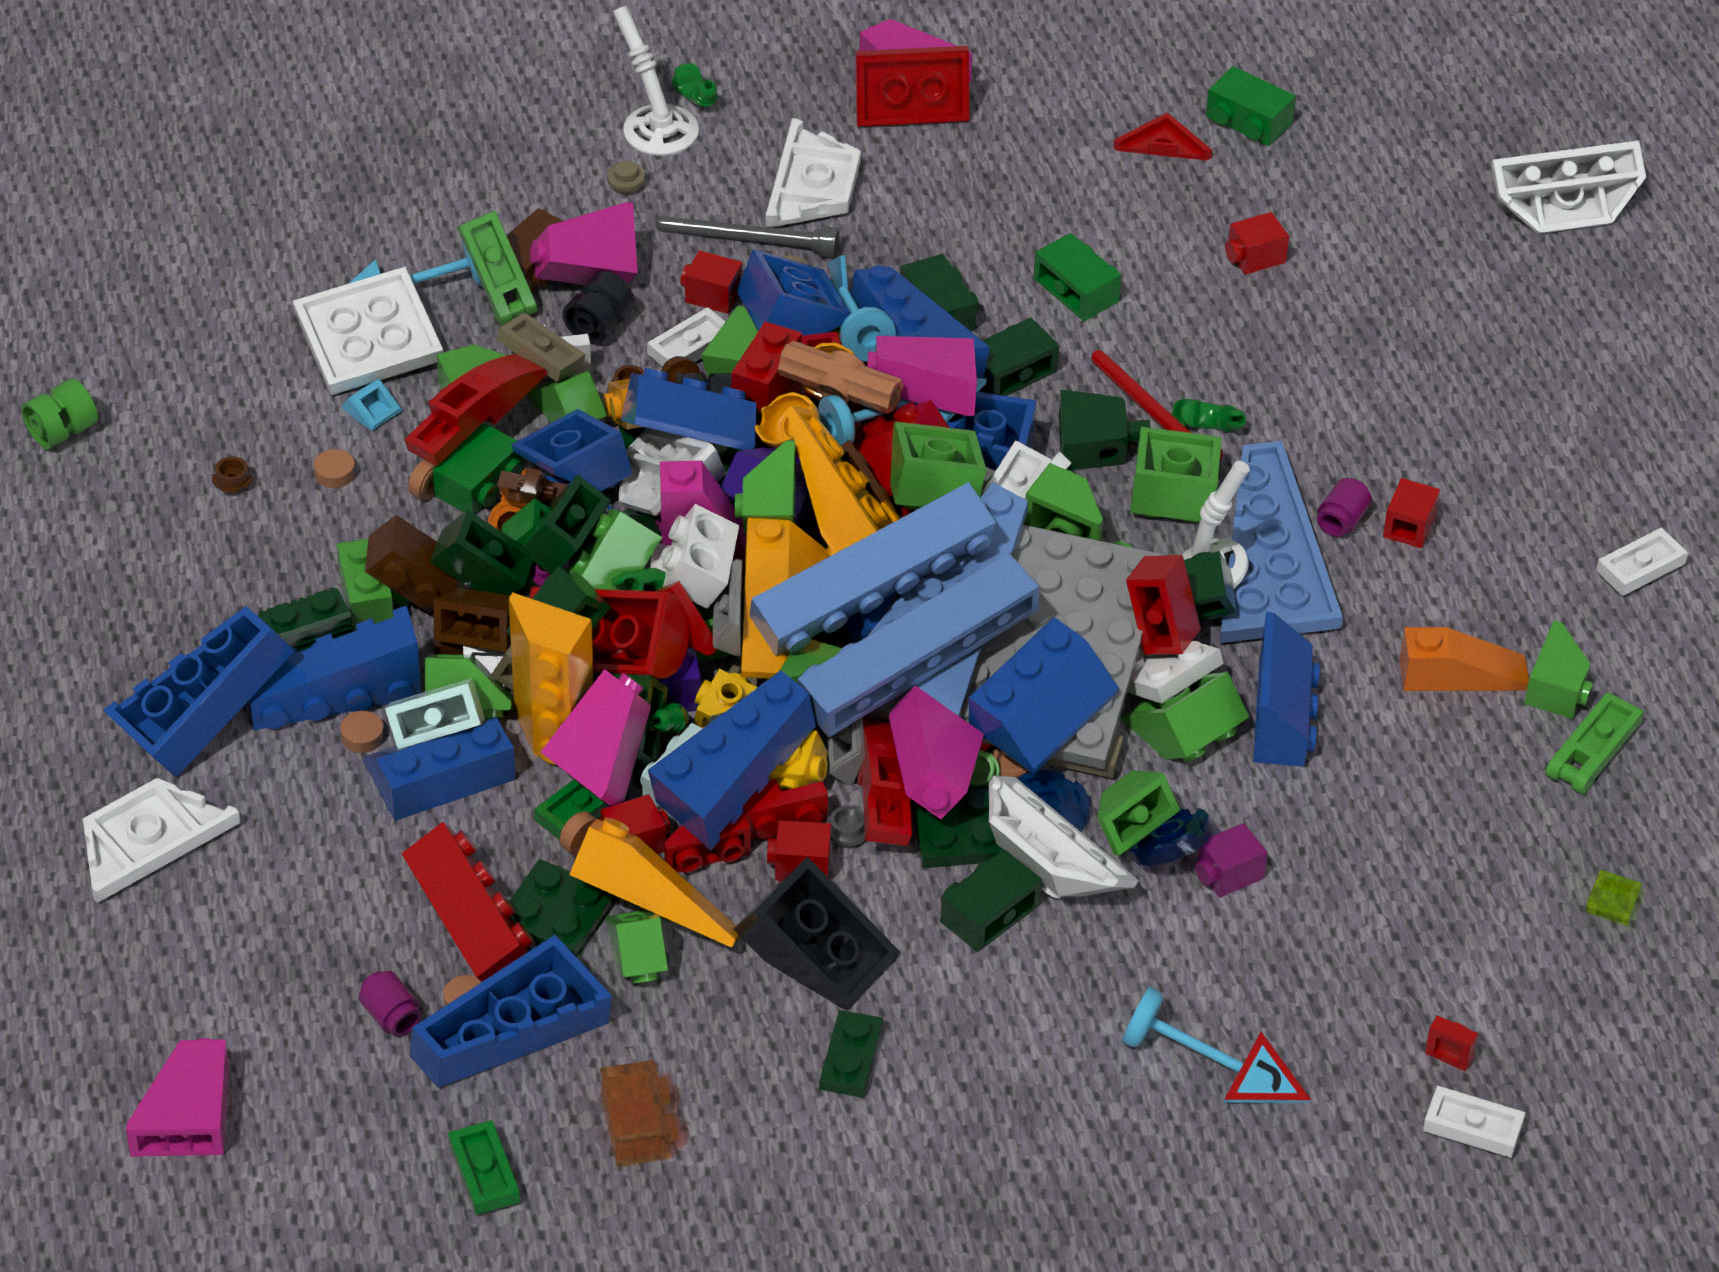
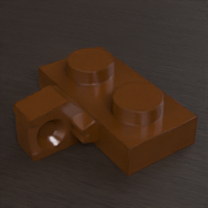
[497,468,568,508]

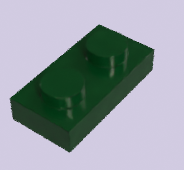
[819,1010,883,1098]

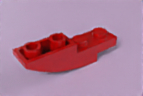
[404,354,547,466]
[857,716,912,846]
[664,779,828,873]

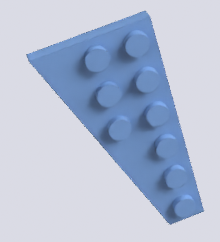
[1220,441,1343,643]
[867,482,1028,717]

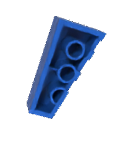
[851,265,990,379]
[869,392,1037,471]
[103,606,295,778]
[247,606,421,730]
[648,670,816,850]
[410,935,612,1088]

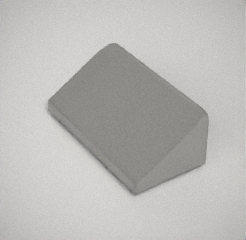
[712,559,743,656]
[827,717,865,785]

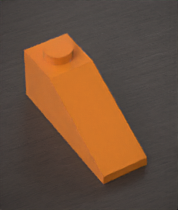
[1399,627,1529,691]

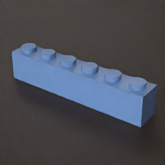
[749,482,996,656]
[798,552,1039,737]

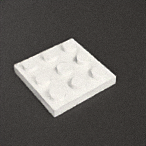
[293,267,443,395]

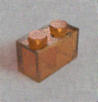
[600,1060,678,1167]

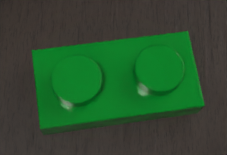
[534,779,627,840]
[448,1120,520,1215]

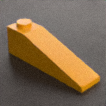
[786,406,900,557]
[741,518,829,679]
[569,818,739,948]

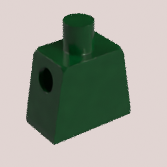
[1058,390,1150,471]

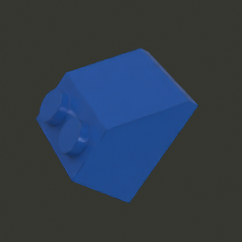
[511,409,633,492]

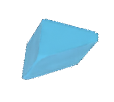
[341,378,402,431]

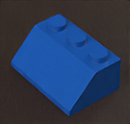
[736,249,851,335]
[620,368,756,450]
[1253,612,1320,767]
[968,617,1119,774]
[362,717,515,821]

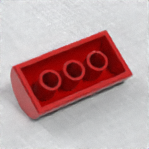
[529,587,689,678]

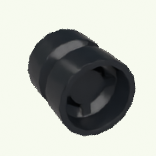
[562,271,635,345]

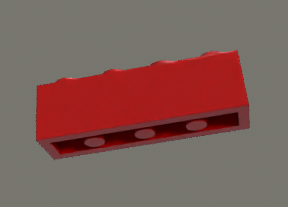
[401,822,535,982]

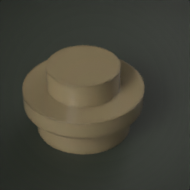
[607,161,645,195]

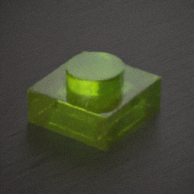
[1585,869,1642,926]

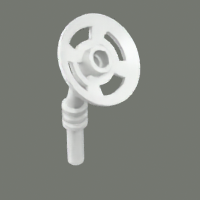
[613,5,699,156]
[1181,461,1250,589]

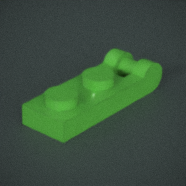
[457,210,538,326]
[1545,692,1644,795]

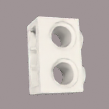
[662,504,739,609]

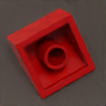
[854,399,950,497]

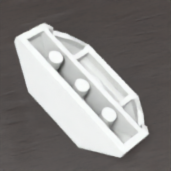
[1491,140,1646,234]
[619,428,726,516]
[989,776,1139,898]

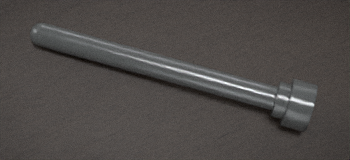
[655,216,840,258]

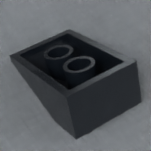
[733,856,900,1010]

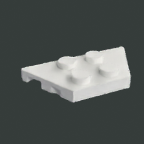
[766,118,861,227]
[83,778,240,903]

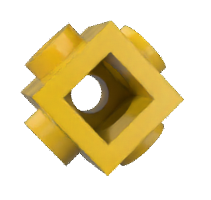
[694,669,758,728]
[768,730,828,791]

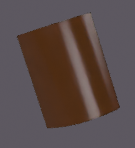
[433,588,511,652]

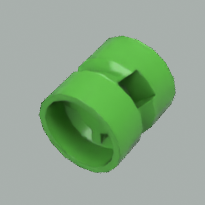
[21,378,98,450]

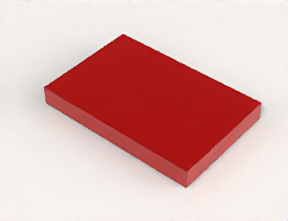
[855,46,969,127]

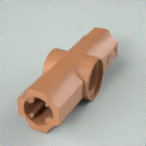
[778,340,904,414]

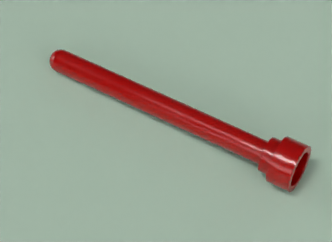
[1091,350,1223,463]

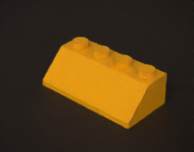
[509,592,593,764]

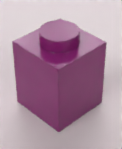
[1195,823,1268,898]

